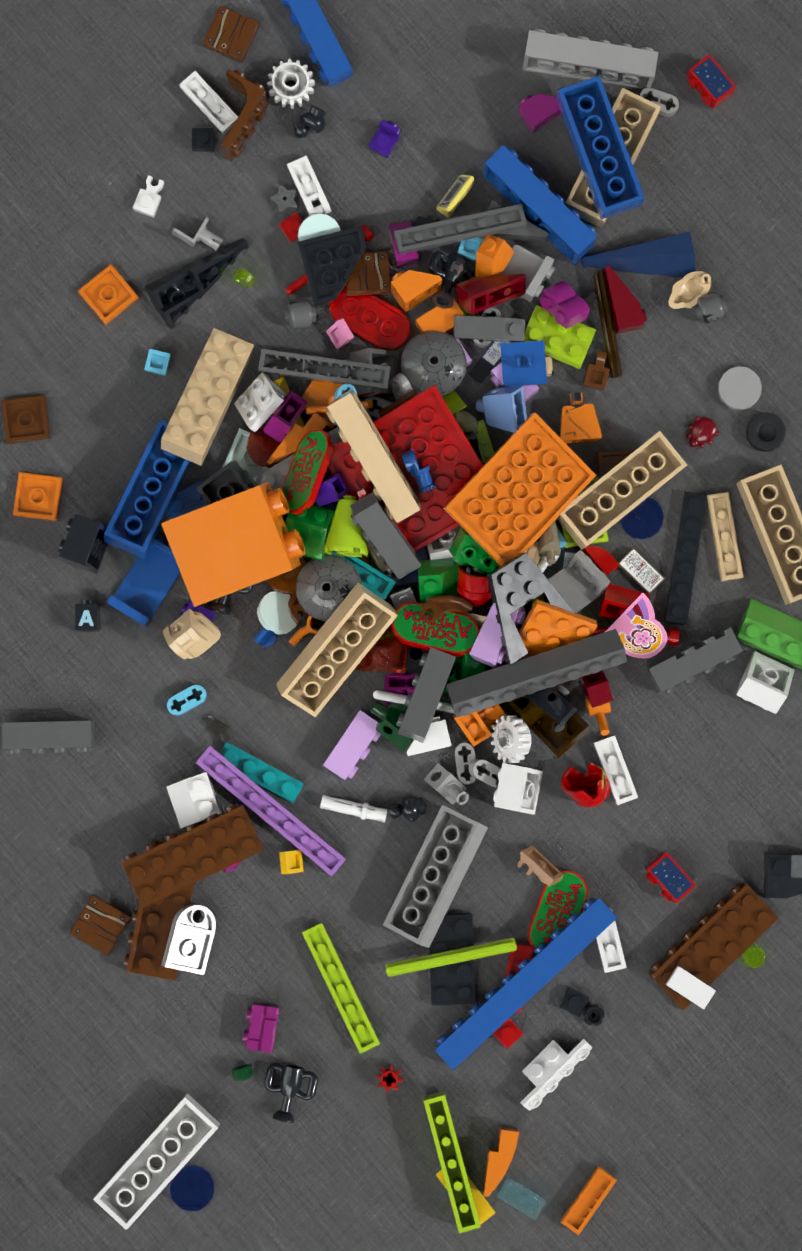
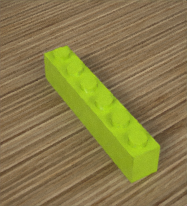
[423,1091,481,1233]

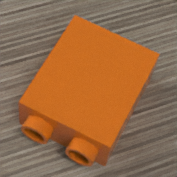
[161,482,305,607]

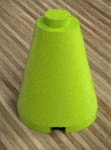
[323,496,368,557]

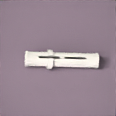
[320,795,387,823]

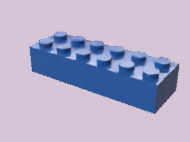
[556,76,645,220]
[483,145,597,265]
[104,419,192,560]

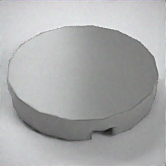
[718,366,762,410]

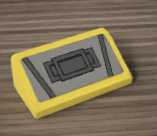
[436,175,475,217]

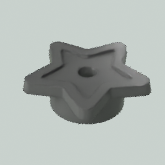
[270,185,297,213]

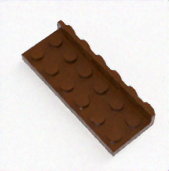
[120,803,265,908]
[124,840,195,981]
[649,882,779,1010]

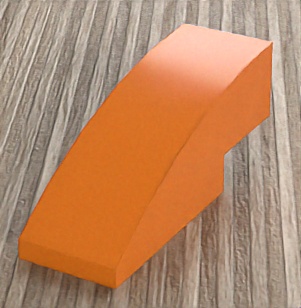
[267,412,329,465]
[483,1126,519,1197]

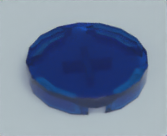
[620,497,664,540]
[170,1165,215,1212]

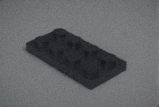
[429,914,476,1005]

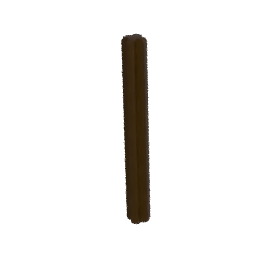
[593,272,622,378]

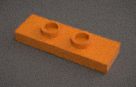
[560,1166,617,1236]

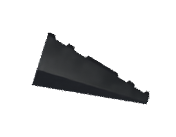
[145,238,249,329]

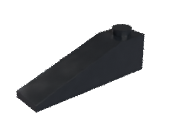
[764,853,802,899]

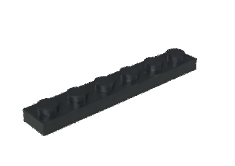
[664,492,707,625]

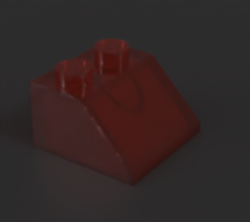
[356,629,407,674]

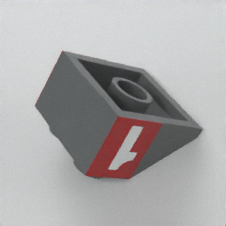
[350,348,401,398]

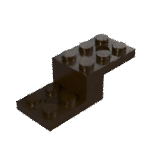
[484,660,591,758]

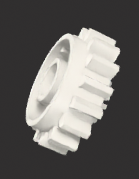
[267,59,315,109]
[491,715,531,764]

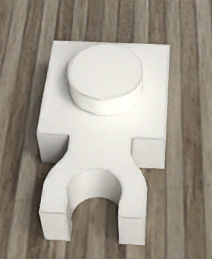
[133,175,164,218]

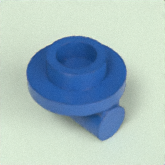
[253,627,278,647]

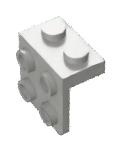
[502,245,555,303]
[548,550,610,613]

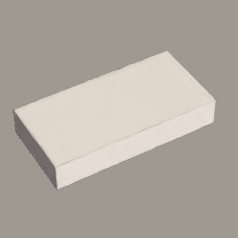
[666,965,716,1009]

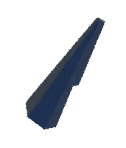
[581,232,696,278]

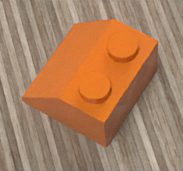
[391,270,442,313]

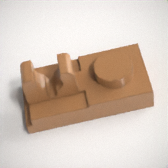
[517,846,564,887]

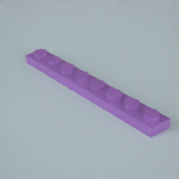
[196,746,346,876]

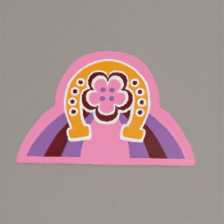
[605,593,667,659]

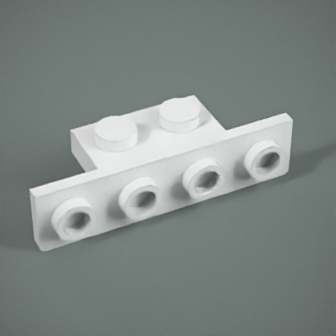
[520,1039,592,1111]

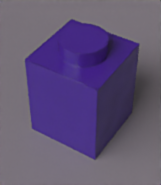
[315,472,350,507]

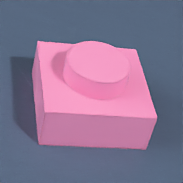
[326,319,354,349]

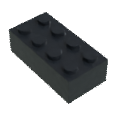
[196,460,255,505]
[58,514,108,574]

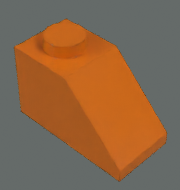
[475,235,515,277]

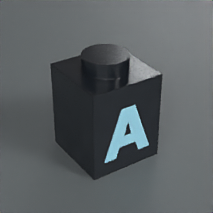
[75,600,100,632]

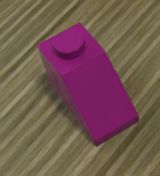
[518,93,561,133]
[389,221,418,268]

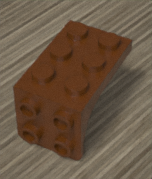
[221,69,268,162]

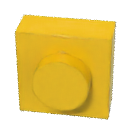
[279,850,304,874]

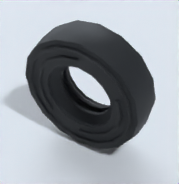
[746,412,786,452]

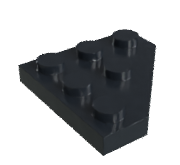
[298,226,367,306]

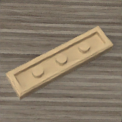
[706,492,743,582]

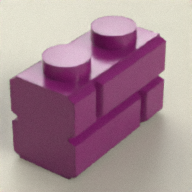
[263,391,307,442]
[242,1002,280,1053]

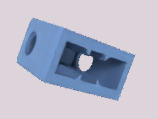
[476,386,527,433]

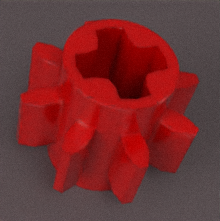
[376,1064,403,1093]

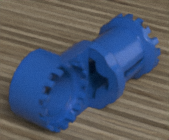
[401,449,437,493]

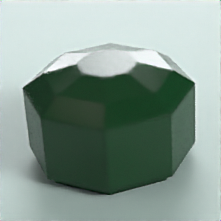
[231,1064,254,1081]

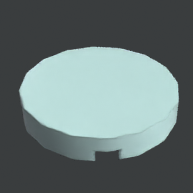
[298,213,341,241]
[257,591,301,634]

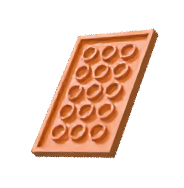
[443,412,596,566]

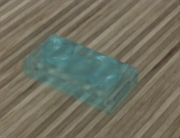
[496,1176,547,1220]

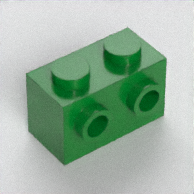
[449,528,498,574]

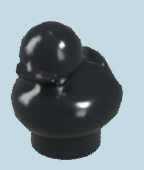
[292,105,326,138]
[387,795,425,822]

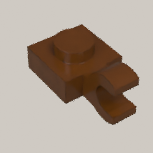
[583,351,610,391]

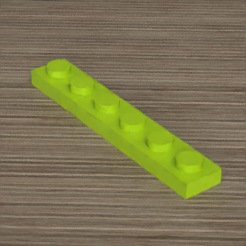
[302,923,380,1054]

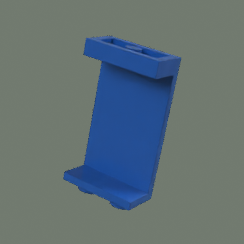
[107,536,180,627]

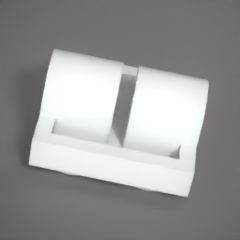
[234,372,286,432]

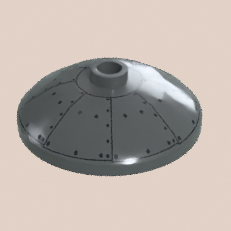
[401,331,467,396]
[296,555,362,621]

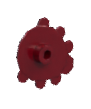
[686,416,719,448]

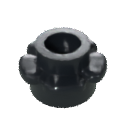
[583,1004,605,1026]

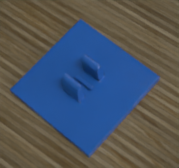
[500,340,547,387]

